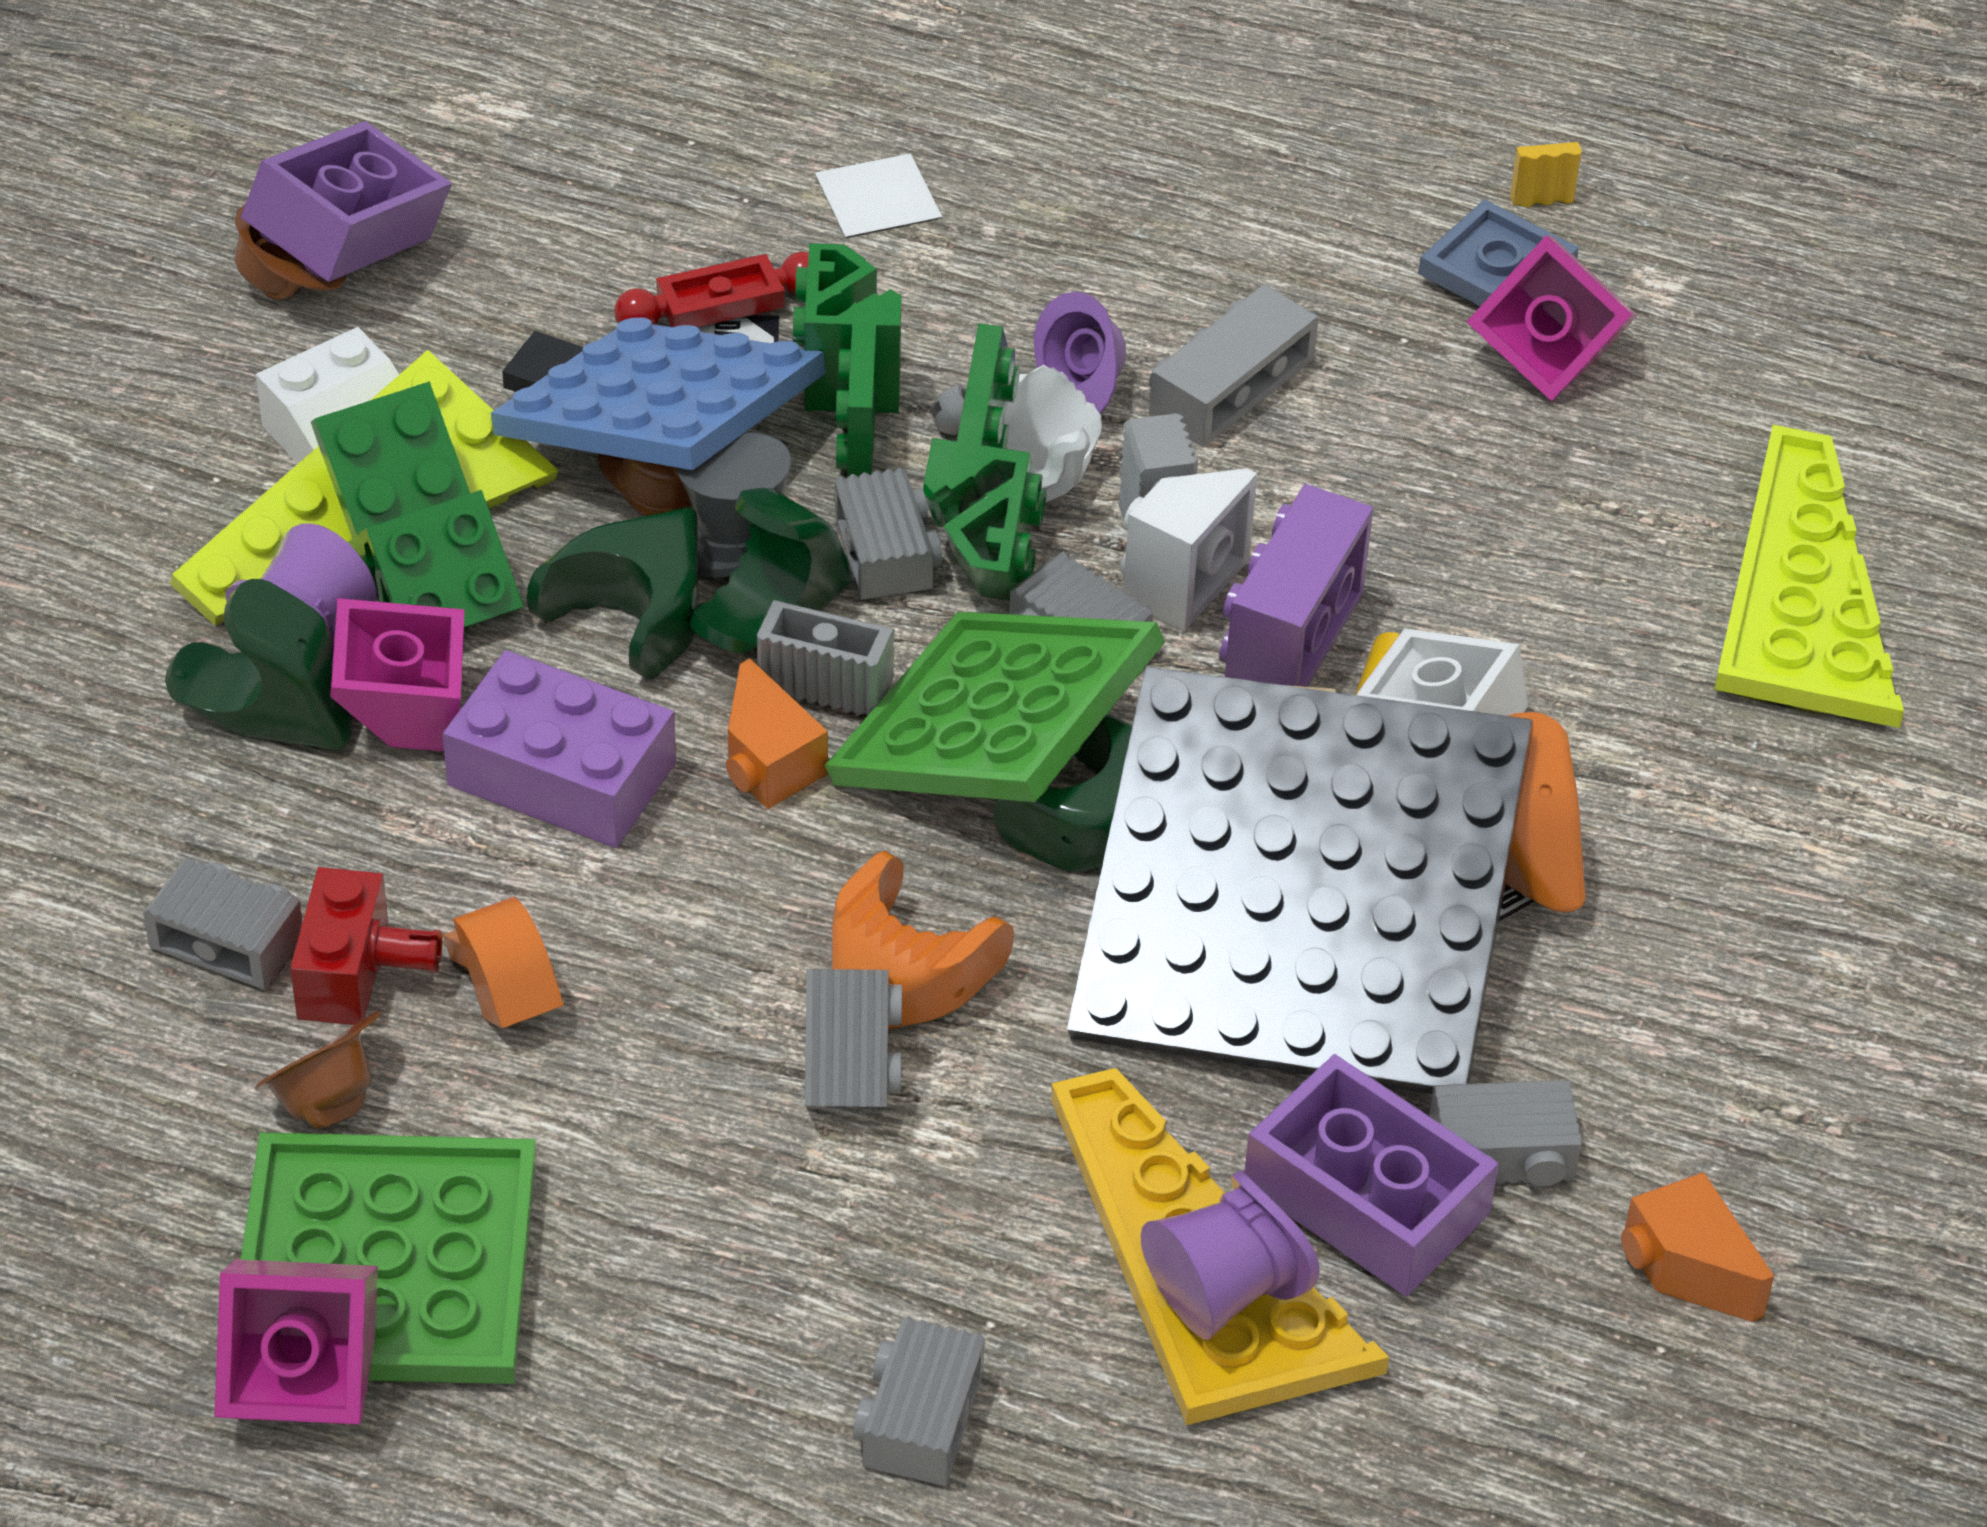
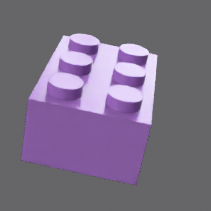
[240,121,452,282]
[1219,484,1374,687]
[442,650,676,848]
[1244,1053,1499,1297]

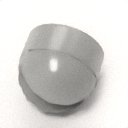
[931,383,966,436]

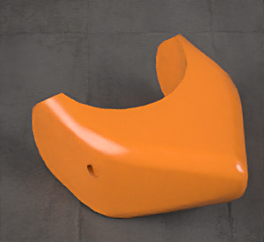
[1505,712,1586,913]
[832,851,1014,1030]

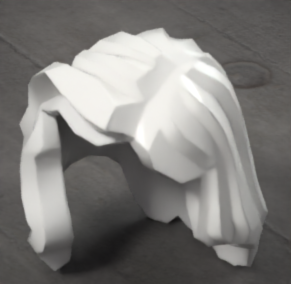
[1004,365,1102,502]

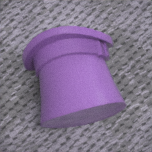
[226,523,377,643]
[1140,1170,1320,1340]

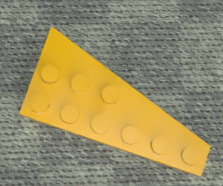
[1051,1068,1389,1426]

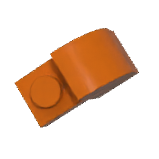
[443,897,564,1028]

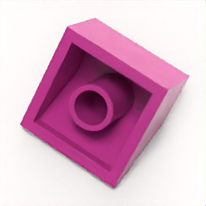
[1466,235,1638,401]
[330,598,464,751]
[214,1259,378,1424]

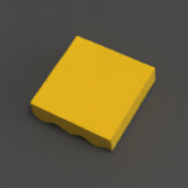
[1510,142,1582,207]

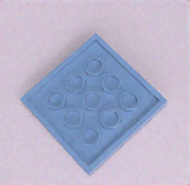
[491,318,826,470]

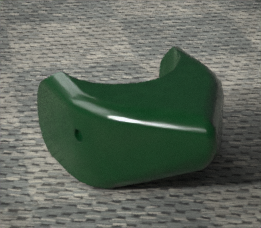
[689,488,854,653]
[527,507,698,679]
[165,579,352,750]
[994,713,1133,873]

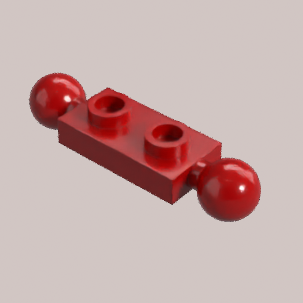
[614,251,809,327]

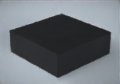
[502,330,583,392]

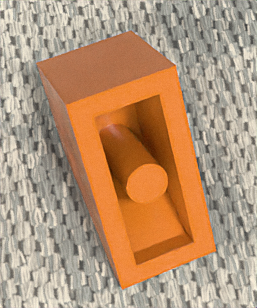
[726,658,828,809]
[1621,1172,1774,1322]

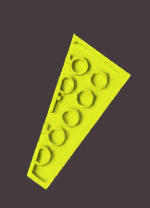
[170,350,559,626]
[1714,424,1904,728]

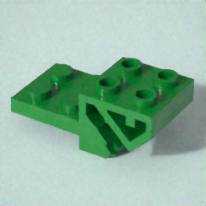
[793,243,902,478]
[923,323,1047,601]
[310,381,524,629]

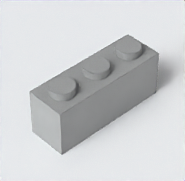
[1149,284,1319,447]

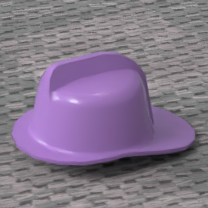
[1034,291,1126,414]

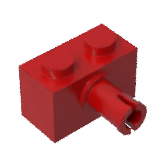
[290,867,443,1025]

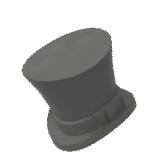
[677,432,791,578]

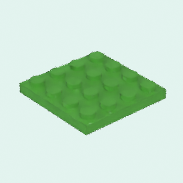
[825,612,1165,802]
[241,1132,537,1384]

